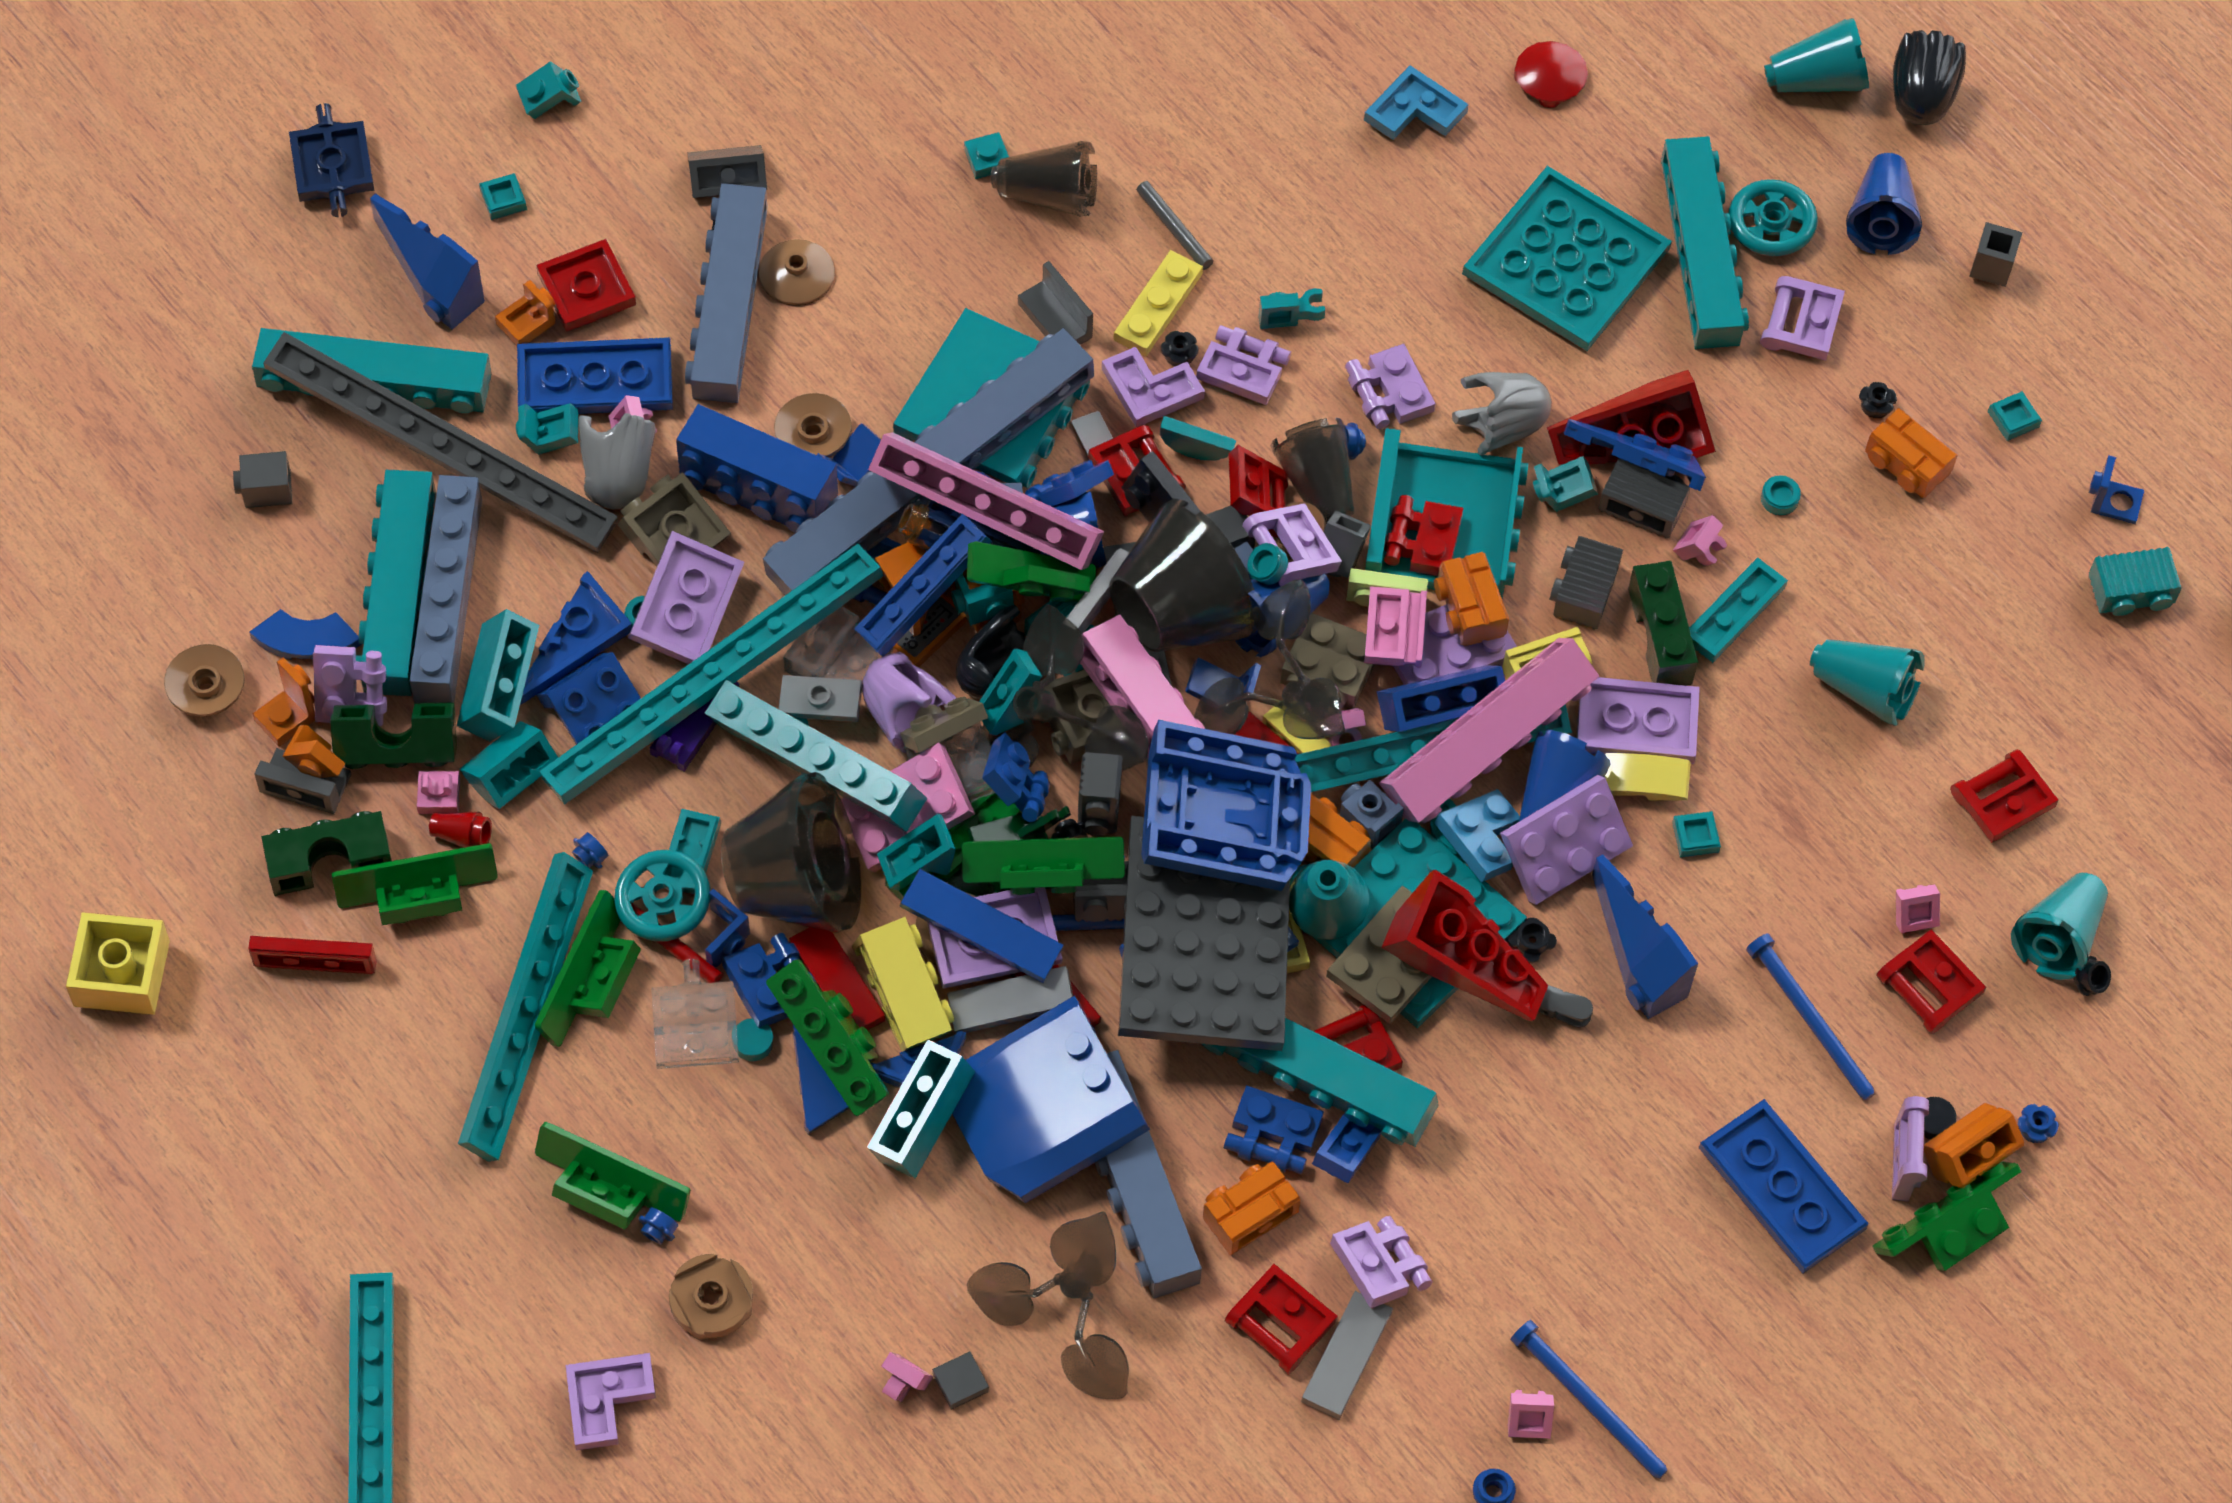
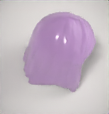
[862,652,956,754]

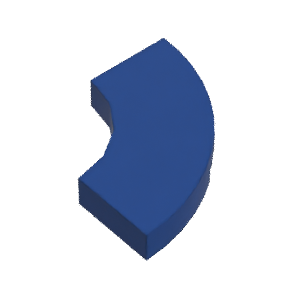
[249,609,362,660]

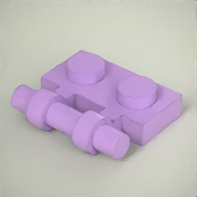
[1196,325,1291,405]
[1345,344,1435,429]
[313,645,387,726]
[1330,1216,1432,1308]

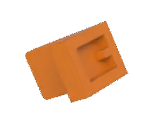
[252,657,315,747]

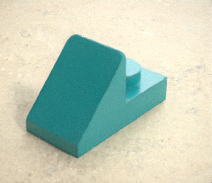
[979,648,1045,735]
[877,814,956,891]

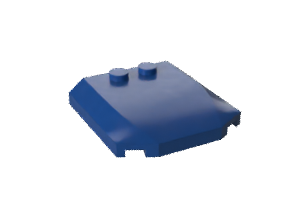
[1141,719,1311,891]
[952,995,1150,1203]

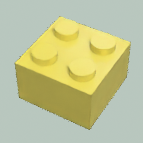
[66,912,170,1015]

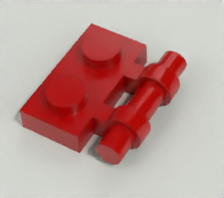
[1384,495,1463,576]

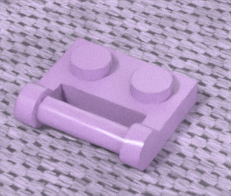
[1760,276,1845,360]
[1242,503,1342,587]
[1892,1096,1929,1202]

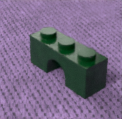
[1628,561,1698,686]
[330,703,457,769]
[261,811,392,896]

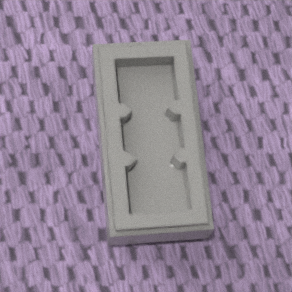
[779,675,863,722]

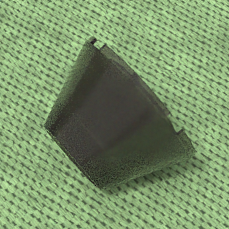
[1109,499,1260,652]
[721,772,861,933]

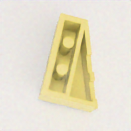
[852,917,954,1052]

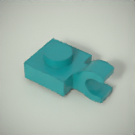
[1258,288,1325,329]

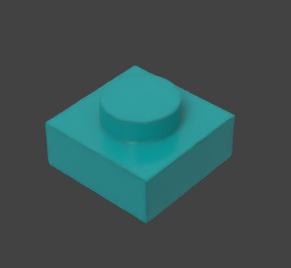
[964,132,1011,179]

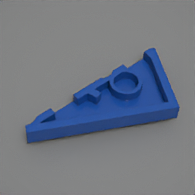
[1564,419,1706,491]
[520,571,632,705]
[793,1025,849,1135]

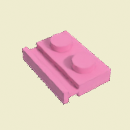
[1364,587,1427,668]

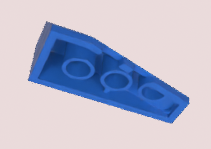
[370,194,485,330]
[1592,854,1698,1019]

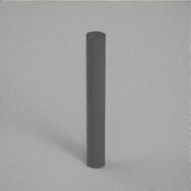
[1136,181,1214,270]

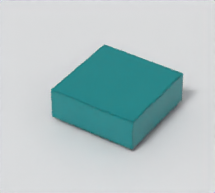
[479,173,527,220]
[1988,391,2042,441]
[1672,811,1721,858]

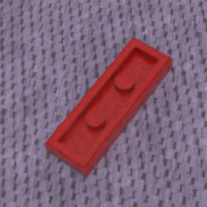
[789,920,885,1030]
[248,936,377,974]

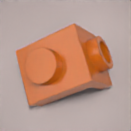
[495,280,556,346]
[282,725,345,778]

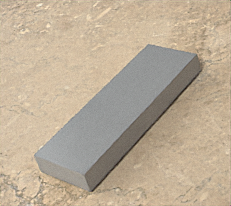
[1057,548,1132,653]
[947,966,1073,1034]
[1301,1291,1393,1420]

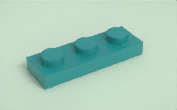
[1689,557,1788,663]

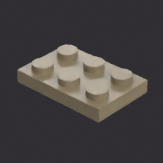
[1326,885,1432,1024]

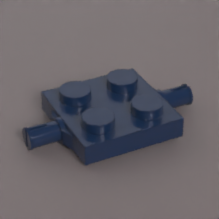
[289,103,375,217]

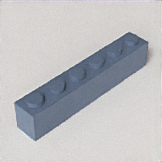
[685,183,768,403]
[410,475,482,704]
[1095,1050,1202,1299]

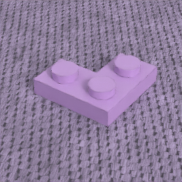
[1102,347,1205,428]
[565,1353,656,1451]

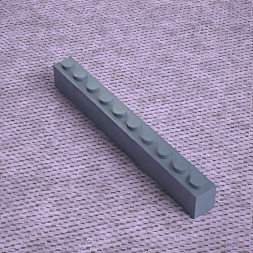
[763,328,1094,595]

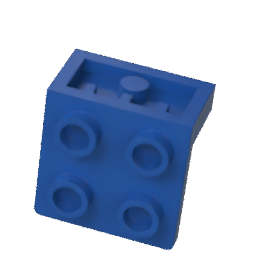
[536,652,641,745]

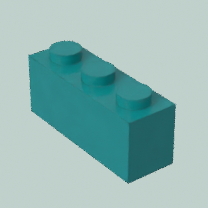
[457,609,540,742]
[867,1040,975,1179]

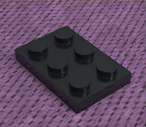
[1121,451,1225,578]

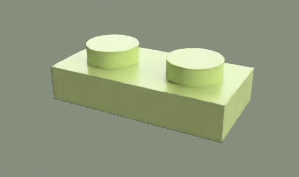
[1346,568,1428,606]

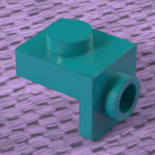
[516,61,581,119]
[516,403,578,455]
[1533,456,1598,512]
[951,574,1014,626]

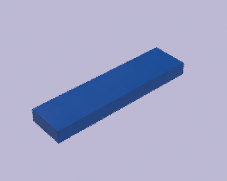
[854,513,992,656]
[900,869,1063,983]

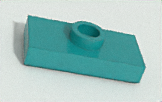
[664,809,722,894]

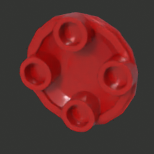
[1514,41,1588,108]

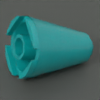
[1764,18,1869,92]
[1810,639,1925,726]
[1289,860,1369,940]
[2010,872,2108,980]

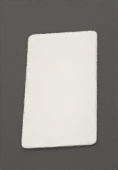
[1072,411,1113,454]

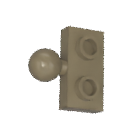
[900,697,988,752]

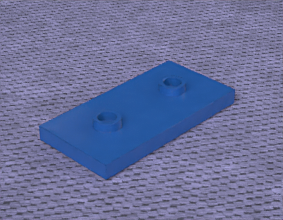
[517,337,673,414]
[1699,1099,1869,1274]

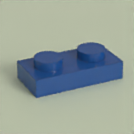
[1312,1111,1382,1183]

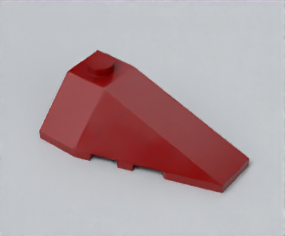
[1547,370,1716,465]
[1381,870,1548,1022]

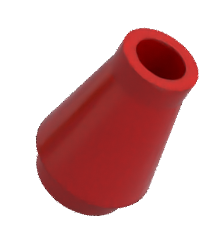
[429,812,492,848]

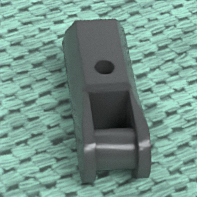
[1538,985,1593,1028]

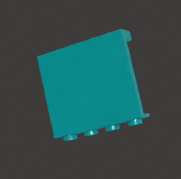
[893,308,1090,489]
[1365,428,1529,599]

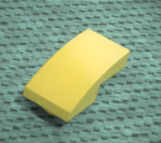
[1604,753,1691,801]

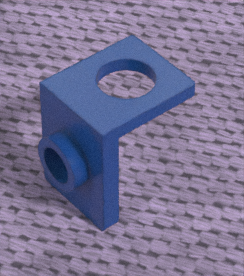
[817,423,881,487]
[2089,455,2144,524]
[1185,658,1261,715]
[705,889,750,968]

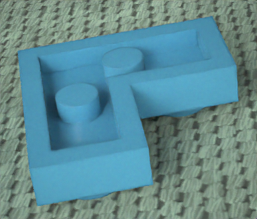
[1364,65,1469,140]
[1434,789,1520,883]

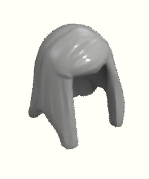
[1452,372,1552,455]
[579,413,656,509]

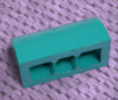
[459,721,558,809]

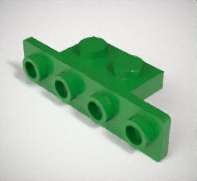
[967,541,1096,602]
[962,837,1125,895]
[332,843,498,925]
[535,890,641,1047]
[766,959,889,1116]
[535,1122,691,1230]
[1872,1161,2022,1271]

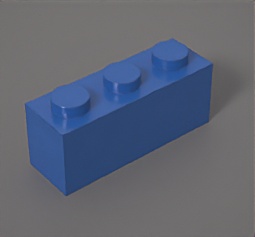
[1377,665,1505,732]

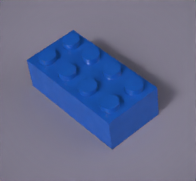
[676,404,838,533]

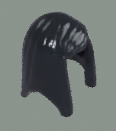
[1893,30,1966,125]
[956,605,1052,700]

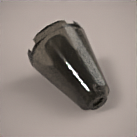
[991,141,1098,217]
[1270,418,1355,525]

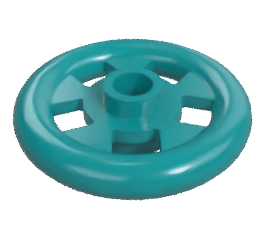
[1728,179,1818,256]
[614,850,711,941]

